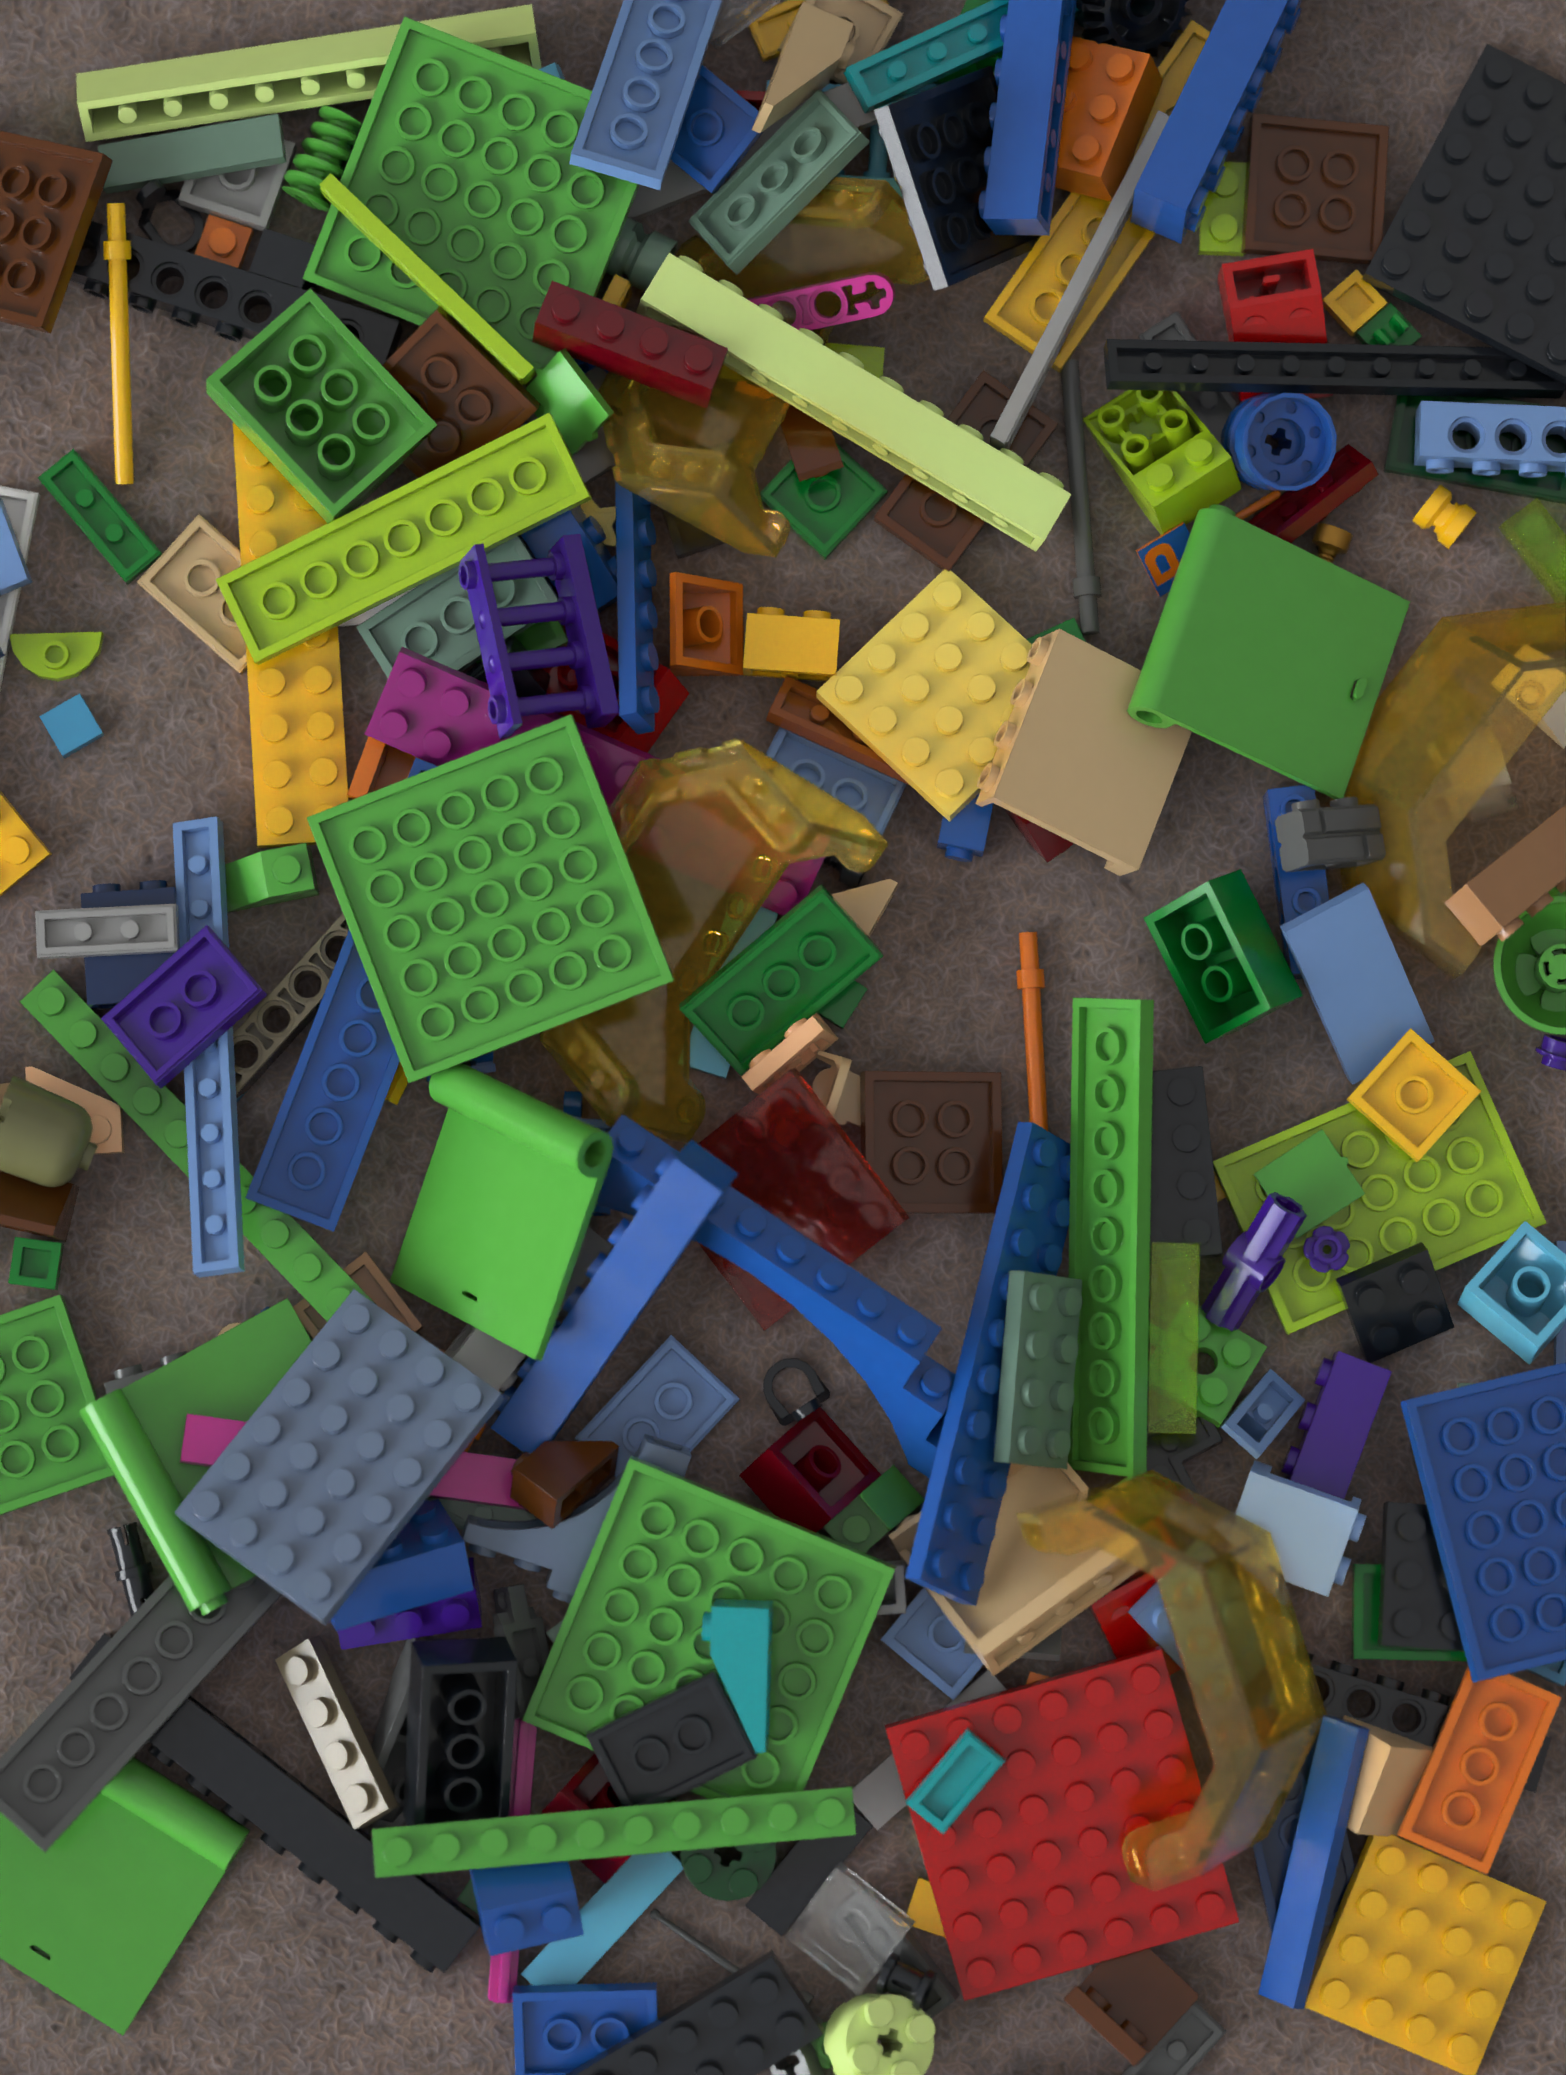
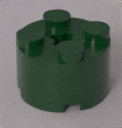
[680,1842,776,1901]

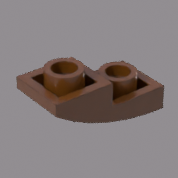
[773,399,844,481]

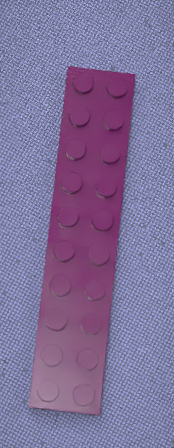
[365,647,834,916]

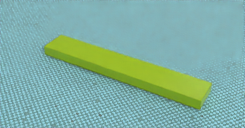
[320,173,536,385]

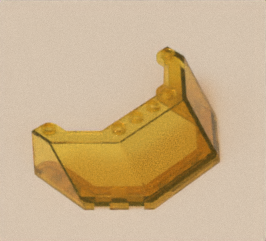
[598,177,929,557]
[1331,602,1566,980]
[540,739,889,1143]
[1016,1470,1327,1891]

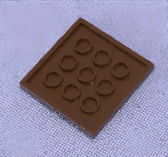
[0,131,113,334]

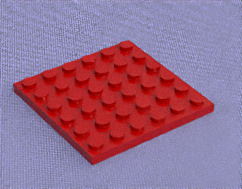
[885,1646,1240,2001]

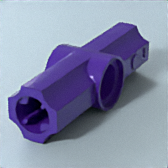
[1201,1192,1307,1331]

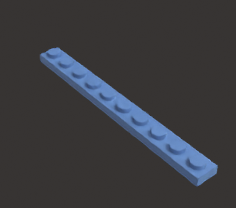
[173,816,245,1278]

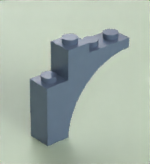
[462,1434,691,1603]

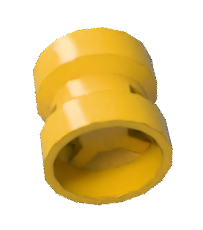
[1412,484,1477,549]

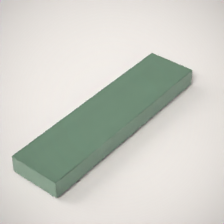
[98,114,287,194]

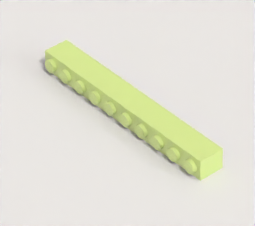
[76,4,542,142]
[636,253,1072,552]

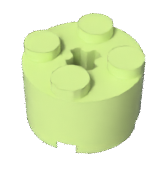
[824,1993,935,2075]

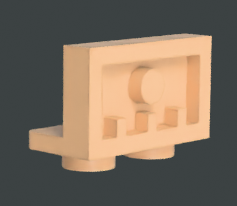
[742,1012,839,1099]

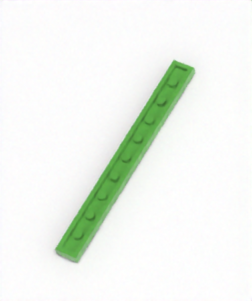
[20,969,376,1322]
[372,1786,856,1878]

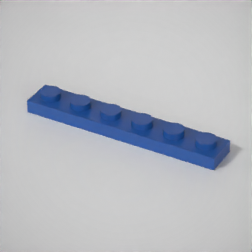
[615,461,660,735]

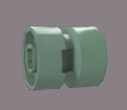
[606,217,678,292]

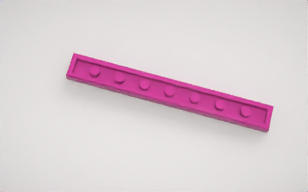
[180,1414,527,1510]

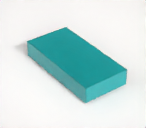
[906,1727,1005,1834]

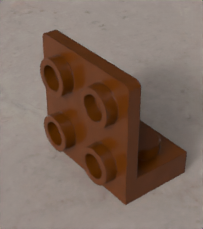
[1063,1948,1199,2067]

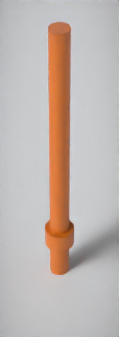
[1016,932,1049,1131]

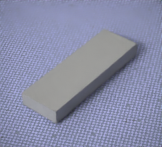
[35,904,180,959]

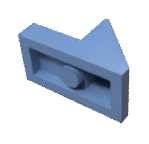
[1221,1368,1305,1459]

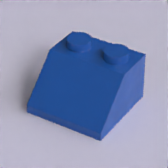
[470,1861,584,1956]

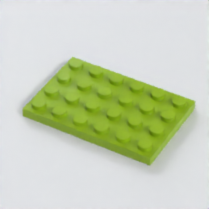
[1213,1051,1547,1335]

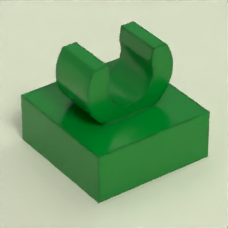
[1355,302,1422,345]

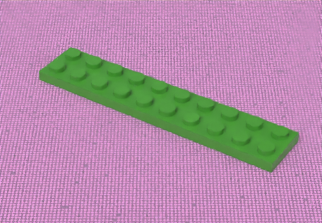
[1068,998,1154,1477]

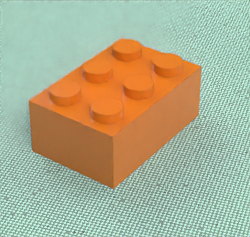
[1055,36,1163,201]

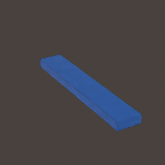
[1258,1715,1370,2009]

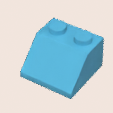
[1457,1221,1566,1365]

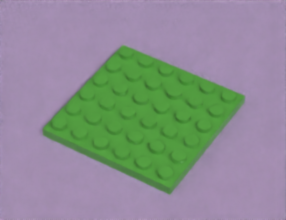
[302,16,640,371]
[307,714,675,1083]
[522,1456,896,1799]

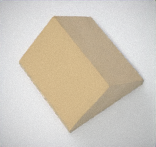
[1343,1715,1433,1837]

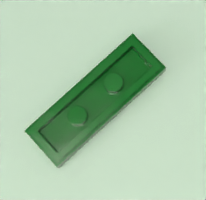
[38,448,162,585]

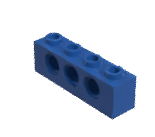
[1263,785,1329,979]

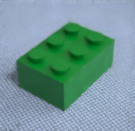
[1144,869,1303,1044]

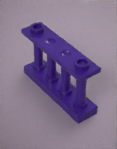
[459,534,619,739]

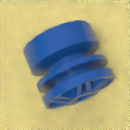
[1221,393,1337,491]

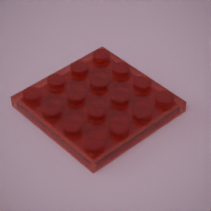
[698,1067,910,1331]

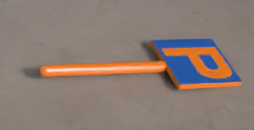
[1136,490,1281,597]

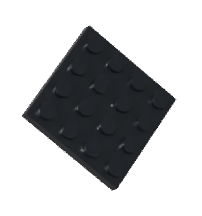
[874,65,1041,291]

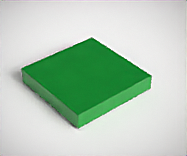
[757,443,888,560]

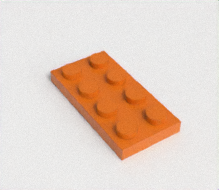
[1397,1666,1562,1875]

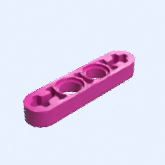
[748,272,895,330]

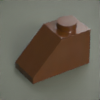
[510,1441,619,1529]

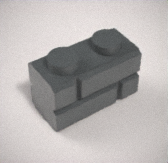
[1275,797,1386,872]

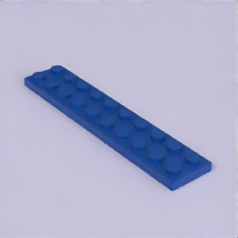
[245,757,437,1232]
[905,1122,1070,1606]

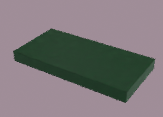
[1384,395,1566,504]

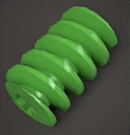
[281,105,362,212]

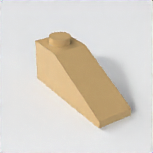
[752,2,855,133]

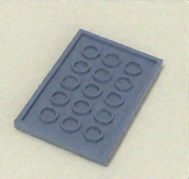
[174,1289,504,1626]

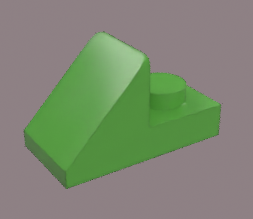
[823,1465,924,1553]

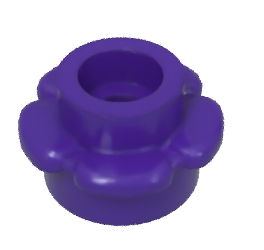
[1535,1034,1566,1071]
[1303,1226,1350,1273]

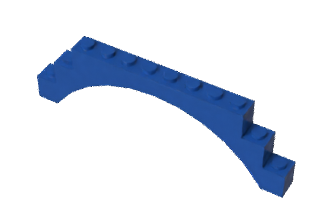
[595,1114,956,1479]

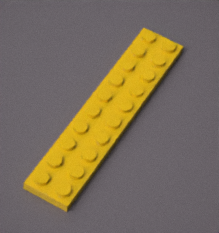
[233,422,349,848]

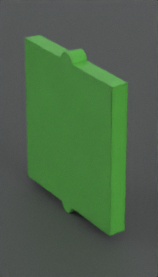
[526,349,614,456]
[1253,1129,1365,1239]

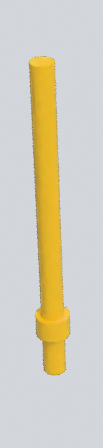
[103,203,134,484]

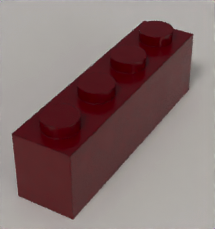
[532,281,728,409]

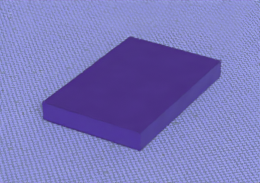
[101,925,268,1089]

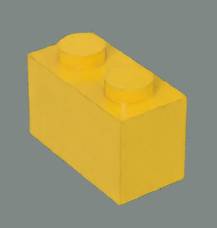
[743,607,840,681]

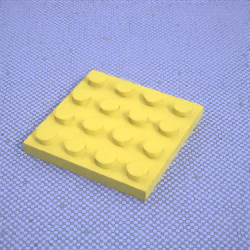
[816,569,1032,822]

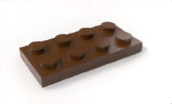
[874,370,1058,572]

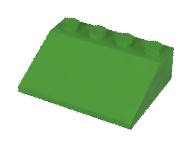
[206,288,437,523]

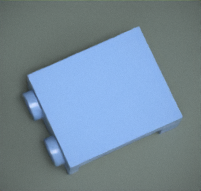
[1220,1460,1366,1597]

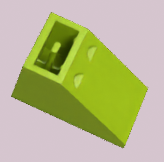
[1083,390,1242,535]

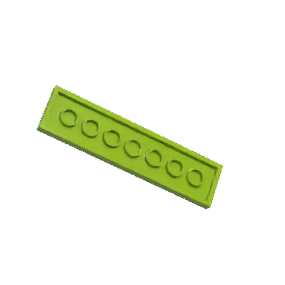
[216,412,592,665]

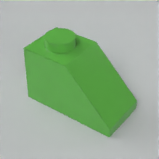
[225,843,319,913]

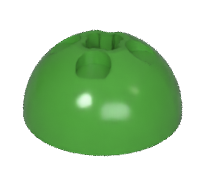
[1493,895,1566,1035]

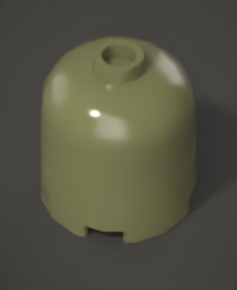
[0,1075,98,1188]

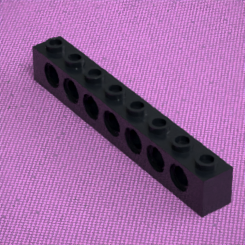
[70,221,403,365]

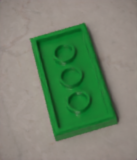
[679,884,884,1076]

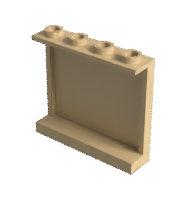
[976,629,1192,876]
[888,1463,1148,1676]

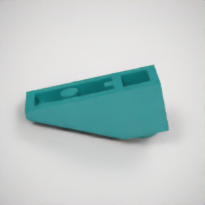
[702,1599,773,1753]

